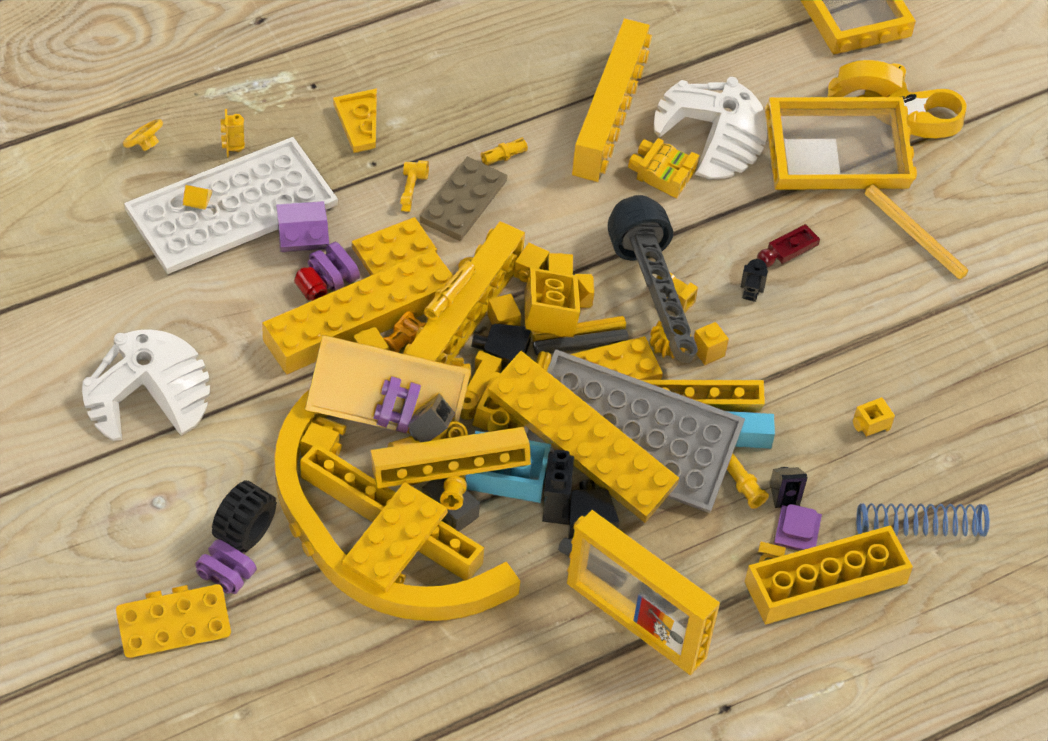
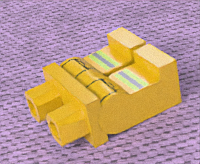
[628,138,700,199]

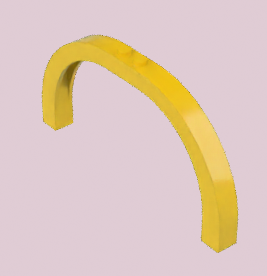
[275,389,520,621]

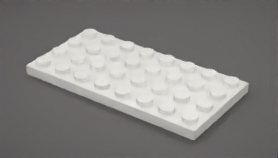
[124,137,338,274]

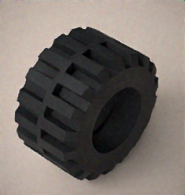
[212,480,277,553]

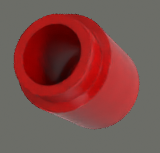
[294,267,328,301]

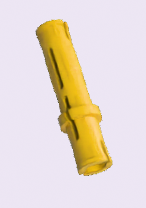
[424,261,477,320]

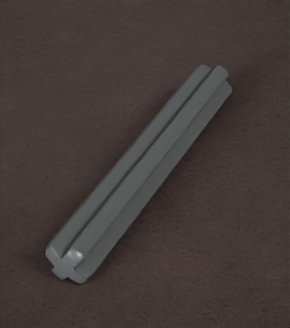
[533,329,629,355]

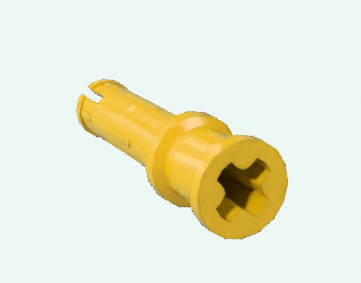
[727,454,769,509]
[440,475,467,510]

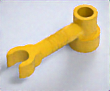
[400,160,429,212]

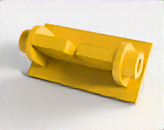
[220,109,245,158]

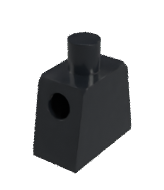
[471,324,532,372]
[568,479,619,539]

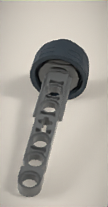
[608,195,698,363]

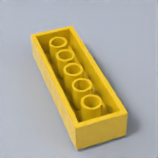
[744,525,913,625]

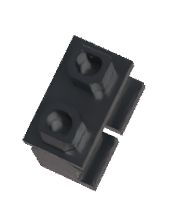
[542,450,574,525]

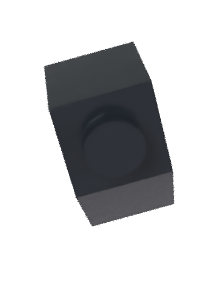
[770,467,808,508]

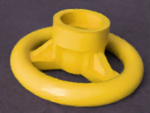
[123,119,163,151]

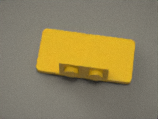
[116,584,231,658]

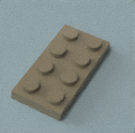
[420,156,507,241]

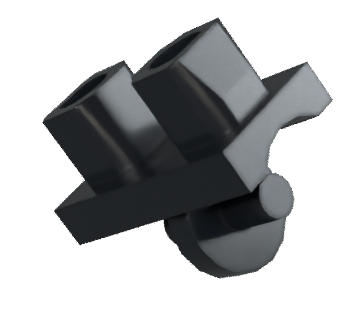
[740,259,768,302]

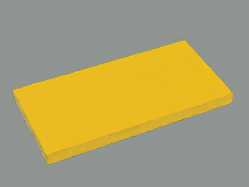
[305,335,471,434]

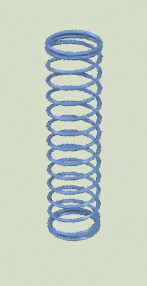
[856,503,990,537]

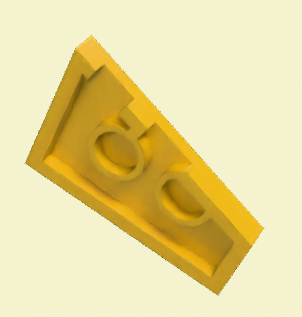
[333,88,377,153]

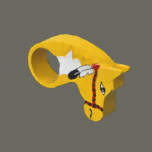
[857,63,967,138]

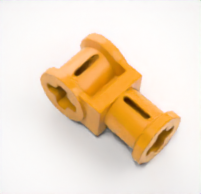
[383,311,426,353]

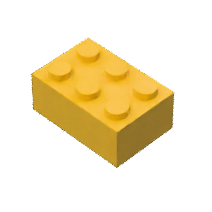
[524,267,580,338]

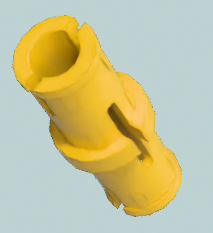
[480,137,528,166]

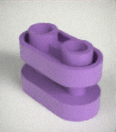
[308,241,360,292]
[373,376,421,434]
[195,539,257,594]

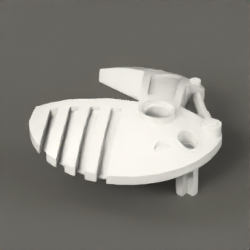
[654,77,768,180]
[82,330,210,441]

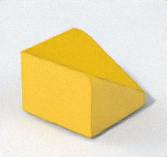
[575,274,594,308]

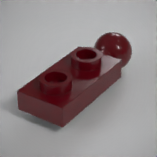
[757,224,820,267]

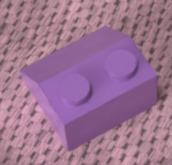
[276,201,329,252]

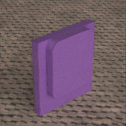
[774,504,822,551]

